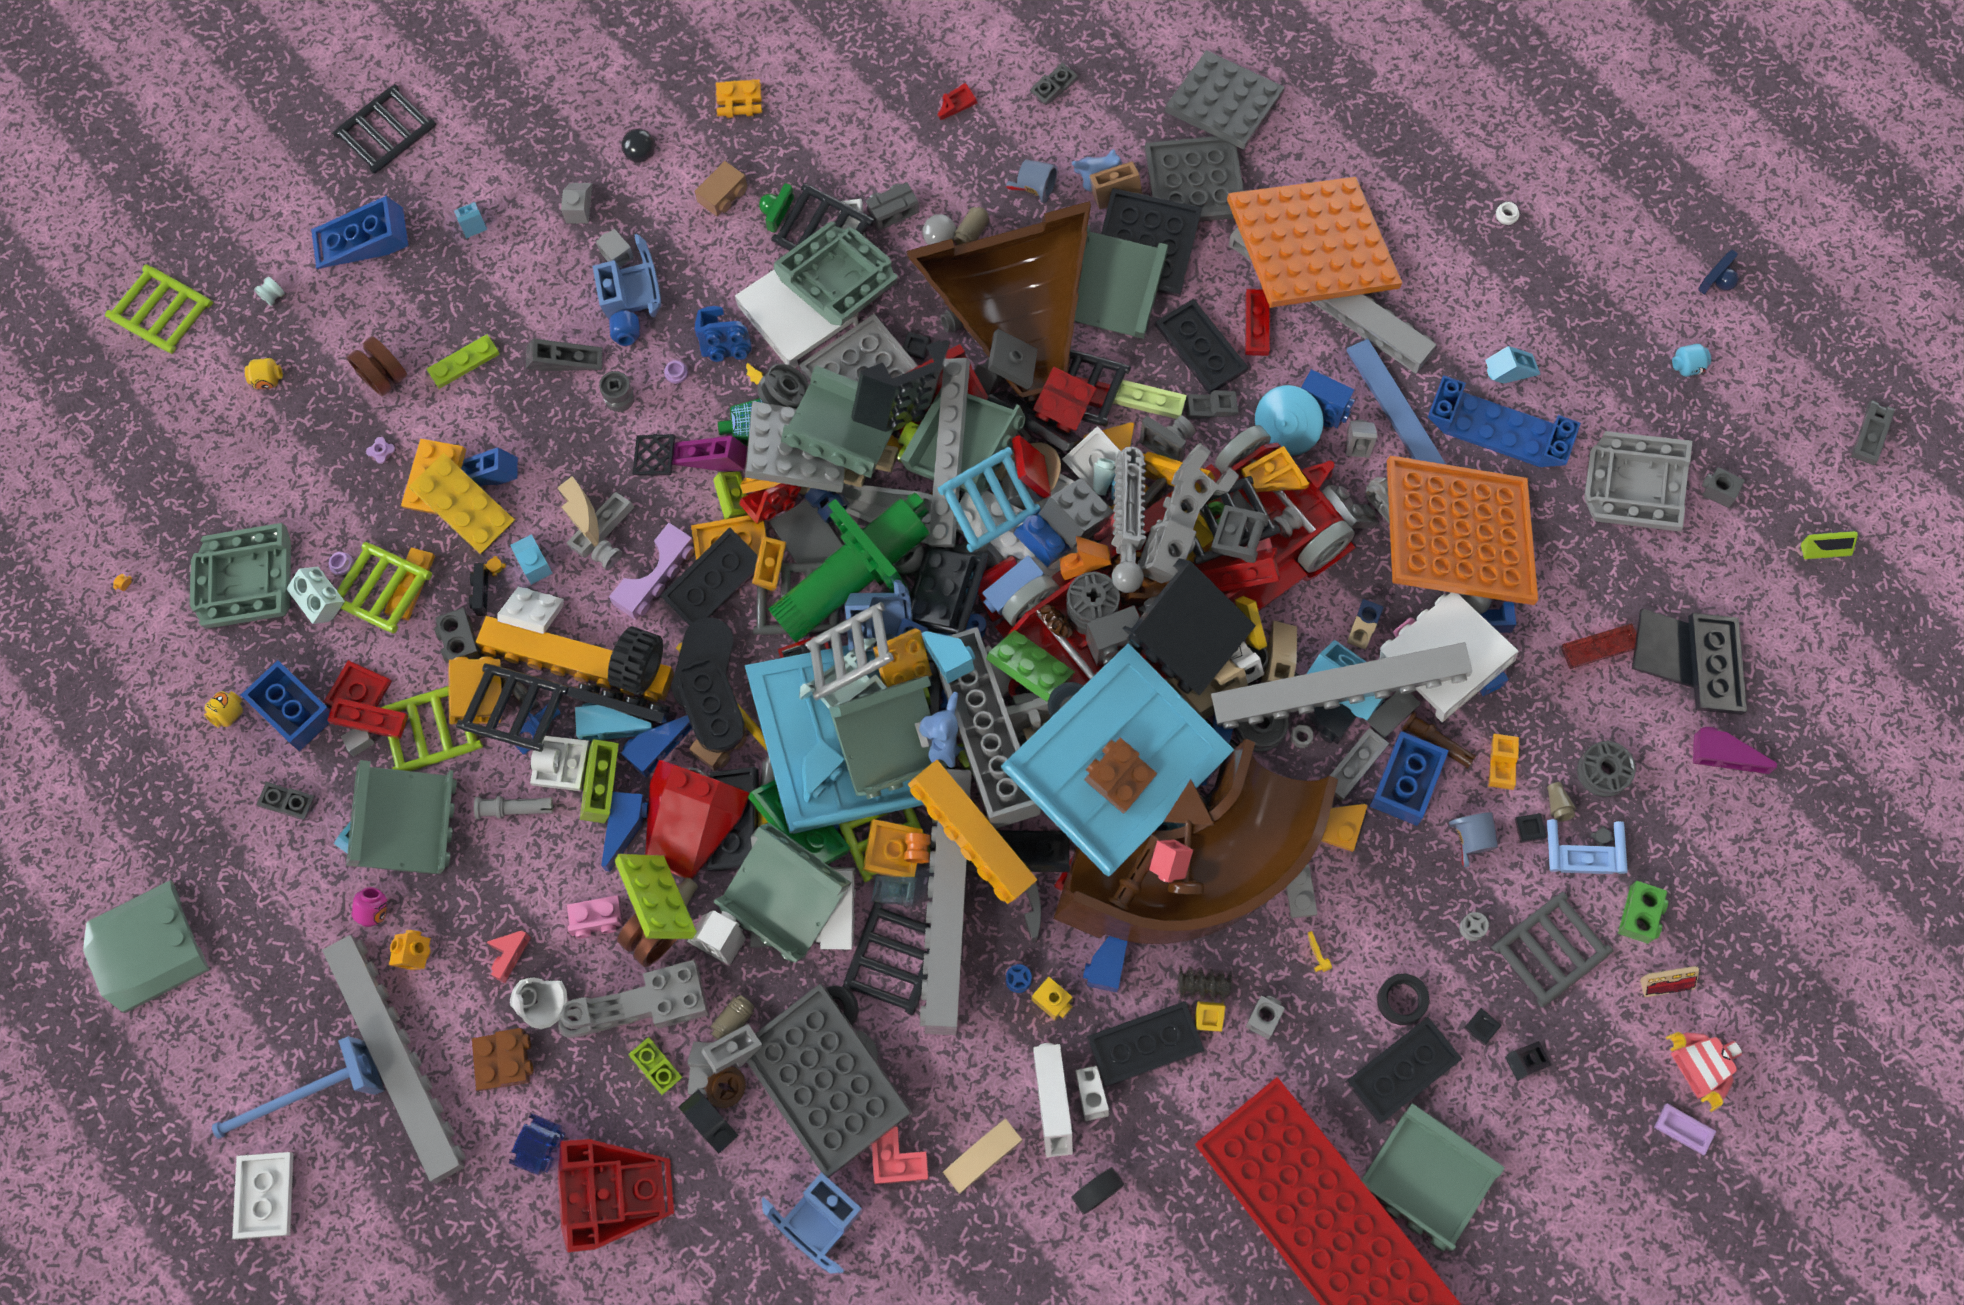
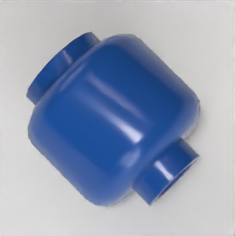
[609,310,640,346]

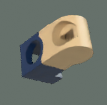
[1347,599,1384,650]

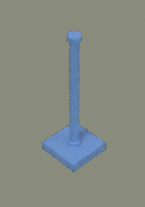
[212,1036,385,1139]

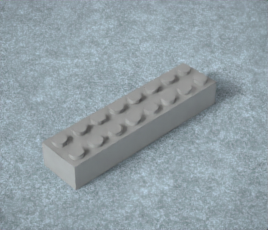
[936,627,1041,829]

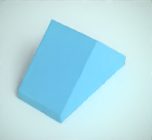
[454,202,487,238]

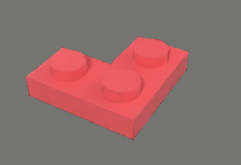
[872,1127,928,1185]

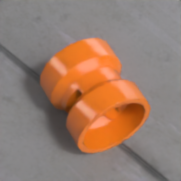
[904,833,931,863]

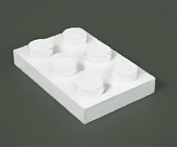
[232,1152,293,1240]

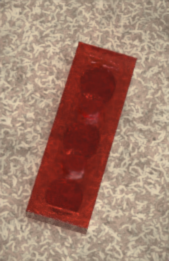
[1561,623,1636,669]

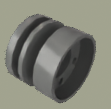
[1066,572,1120,635]

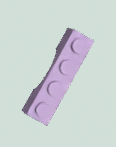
[609,523,694,620]

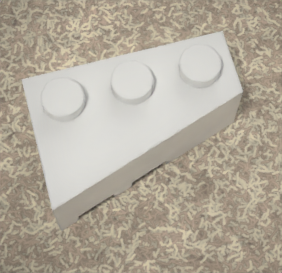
[816,867,856,949]
[687,911,746,966]

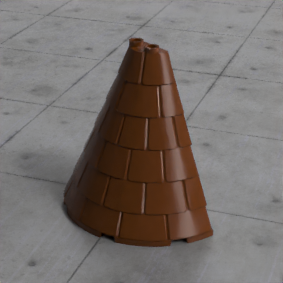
[906,201,1091,403]

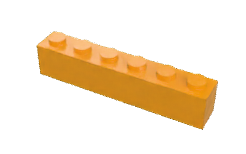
[908,760,1037,904]

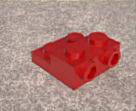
[1032,367,1096,433]

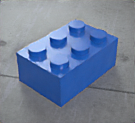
[241,660,330,752]
[1369,731,1449,826]

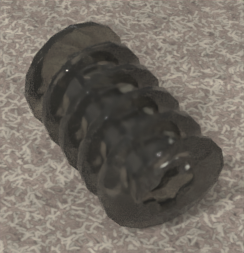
[1177,965,1232,1004]

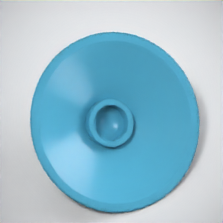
[1255,385,1323,456]

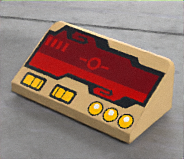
[1640,966,1699,997]

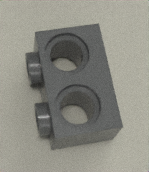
[434,608,482,662]

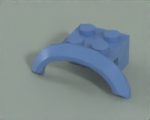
[593,234,661,319]
[845,580,913,651]
[762,1172,862,1274]

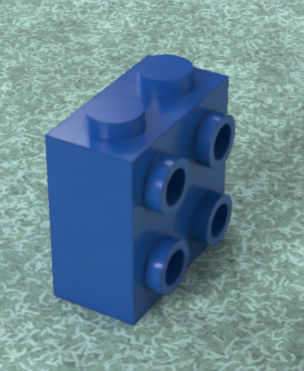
[1301,369,1355,429]

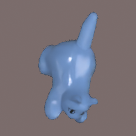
[1072,149,1122,192]
[919,692,964,768]

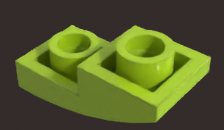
[628,1037,682,1095]

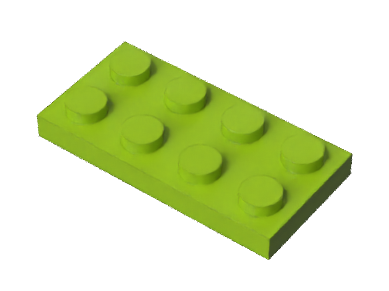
[615,854,697,939]

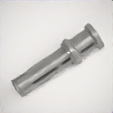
[474,796,553,819]

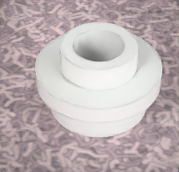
[1496,202,1519,225]

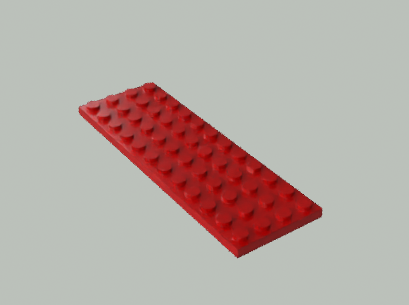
[1194,1077,1462,1305]

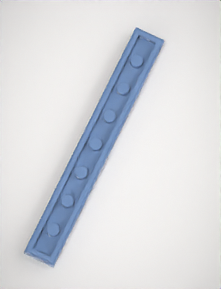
[1347,339,1446,464]

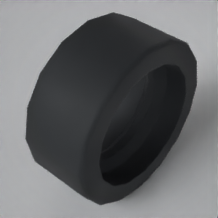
[1377,973,1430,1026]
[1071,1167,1124,1215]

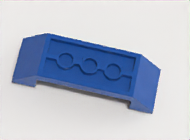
[1428,375,1581,467]

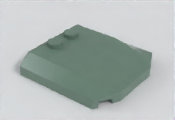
[773,221,898,326]
[190,523,291,629]
[83,880,210,1013]

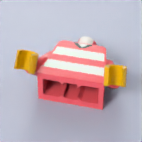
[1665,1032,1742,1112]

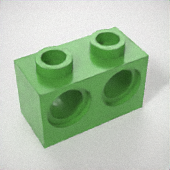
[1618,881,1668,944]

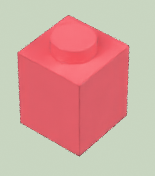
[1149,840,1193,882]

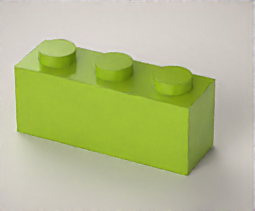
[579,739,619,823]

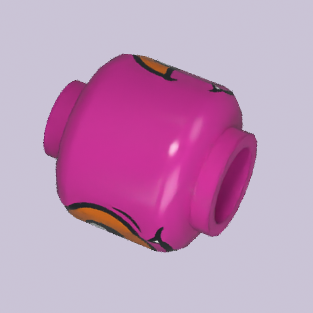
[351,887,387,927]

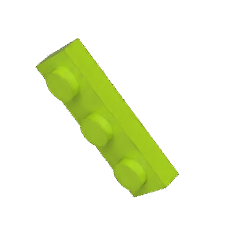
[426,334,500,389]

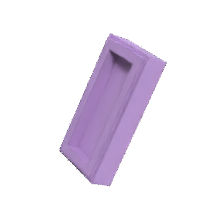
[1654,1104,1716,1155]

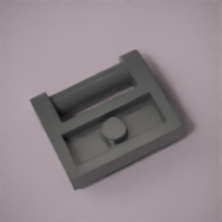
[1211,505,1269,563]

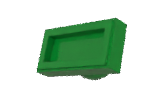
[759,183,795,233]

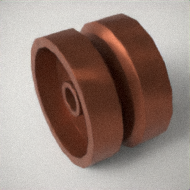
[346,336,407,397]
[617,913,678,968]

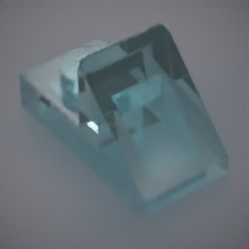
[872,876,917,908]

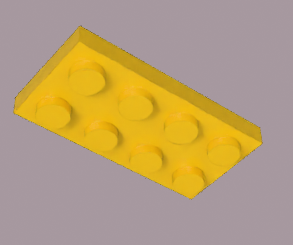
[409,453,515,554]

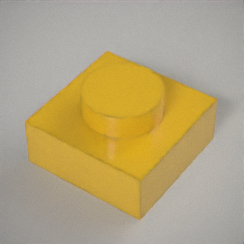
[1195,1001,1225,1032]

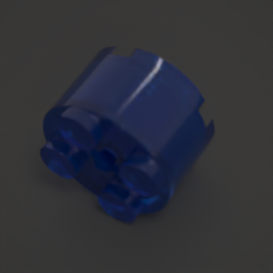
[509,1113,566,1176]

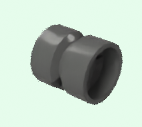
[599,371,635,412]

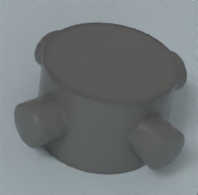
[1591,826,1614,846]

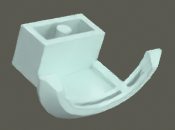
[799,638,887,709]

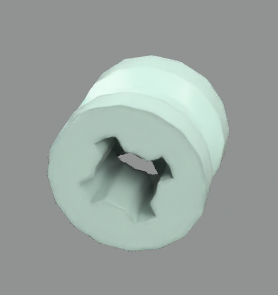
[254,277,285,306]

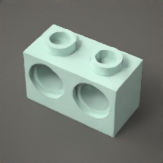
[286,567,345,624]

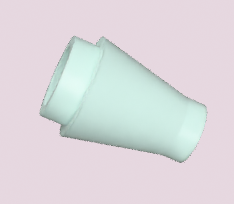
[1093,458,1116,495]

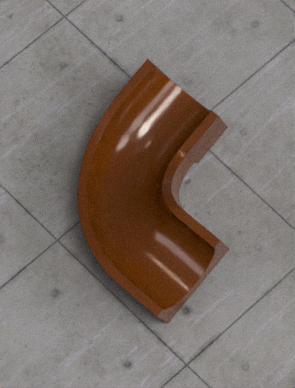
[1053,739,1338,944]

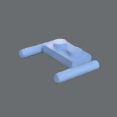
[1547,819,1628,874]

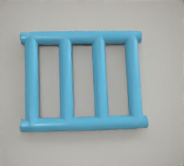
[937,447,1041,552]

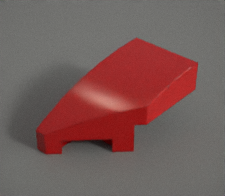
[937,83,978,120]

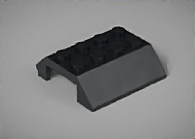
[851,340,950,432]

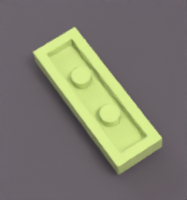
[1113,380,1187,419]

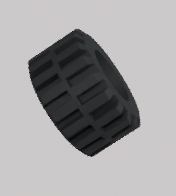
[608,626,663,695]

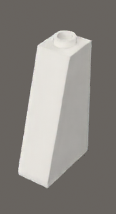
[1033,1043,1073,1157]

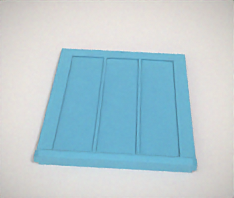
[1001,643,1234,877]
[745,645,924,834]

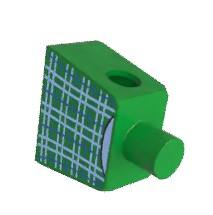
[717,398,763,446]

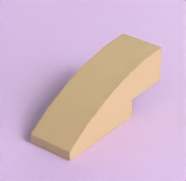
[558,476,599,547]
[943,1118,1022,1194]

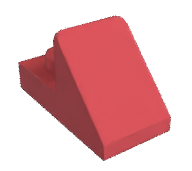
[487,931,531,983]

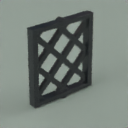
[632,434,675,477]

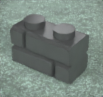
[866,182,920,231]

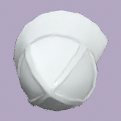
[510,977,567,1029]

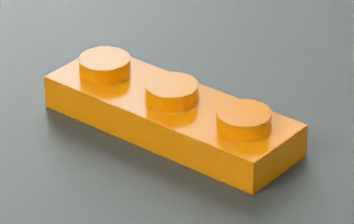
[384,547,435,621]

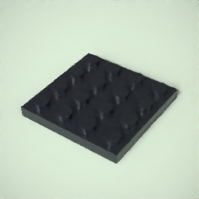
[1101,188,1202,297]

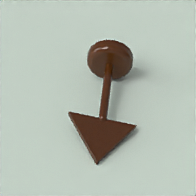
[1163,779,1215,894]

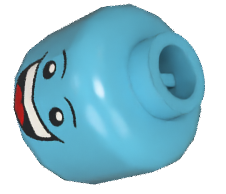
[1672,344,1711,377]

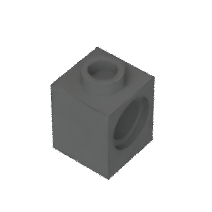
[1701,468,1745,508]

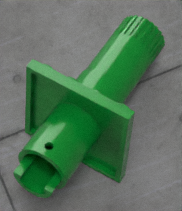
[768,492,930,643]

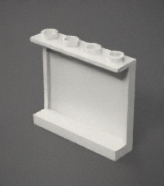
[735,270,859,368]
[1379,592,1518,722]

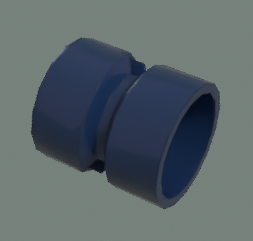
[805,488,850,523]

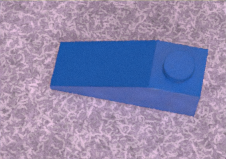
[461,447,518,486]
[621,715,692,778]
[601,792,649,872]
[1083,936,1128,993]

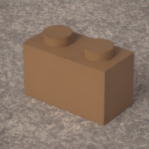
[694,161,747,217]
[1089,161,1142,210]

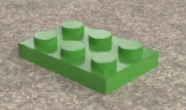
[986,630,1075,702]

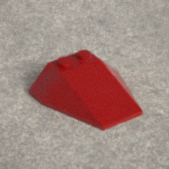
[645,760,750,880]
[558,1139,674,1253]

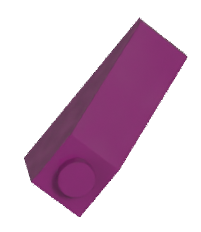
[672,436,748,472]
[1693,727,1777,774]

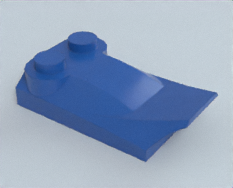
[1013,512,1073,568]

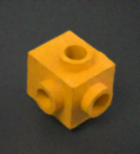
[389,930,431,970]

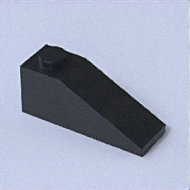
[1294,672,1357,744]

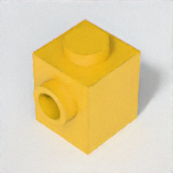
[1032,977,1073,1021]

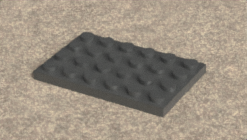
[747,983,912,1179]

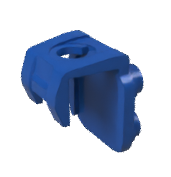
[695,306,752,362]

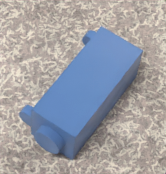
[982,555,1045,616]

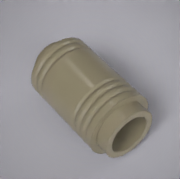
[954,207,990,245]
[710,995,755,1040]

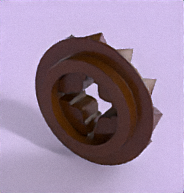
[1040,604,1073,638]
[704,1067,746,1108]

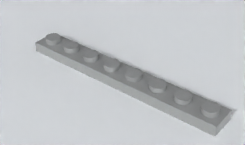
[929,358,970,547]

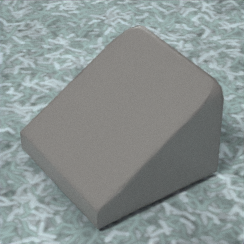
[341,729,375,757]

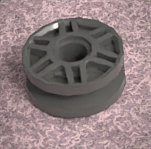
[757,363,810,408]
[1234,716,1289,752]
[1577,741,1636,797]

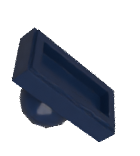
[1698,250,1739,295]

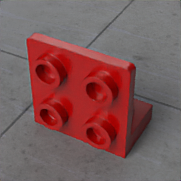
[739,483,801,524]

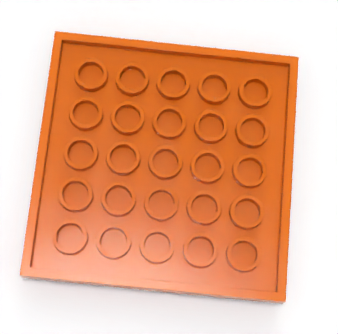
[1227,177,1402,308]
[1387,455,1538,605]

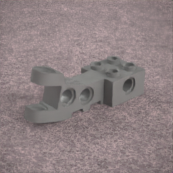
[1138,443,1239,583]
[558,960,709,1038]

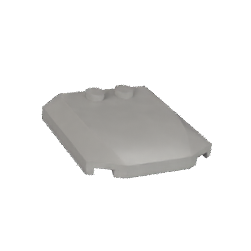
[1584,431,1692,532]

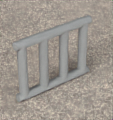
[806,602,894,700]

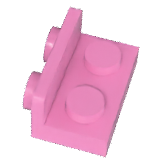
[567,895,623,939]

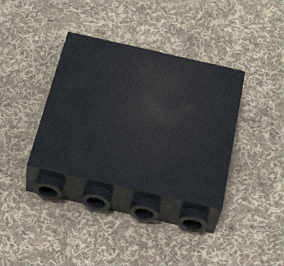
[1122,558,1256,696]

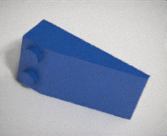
[311,196,409,269]

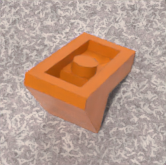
[1060,536,1111,580]

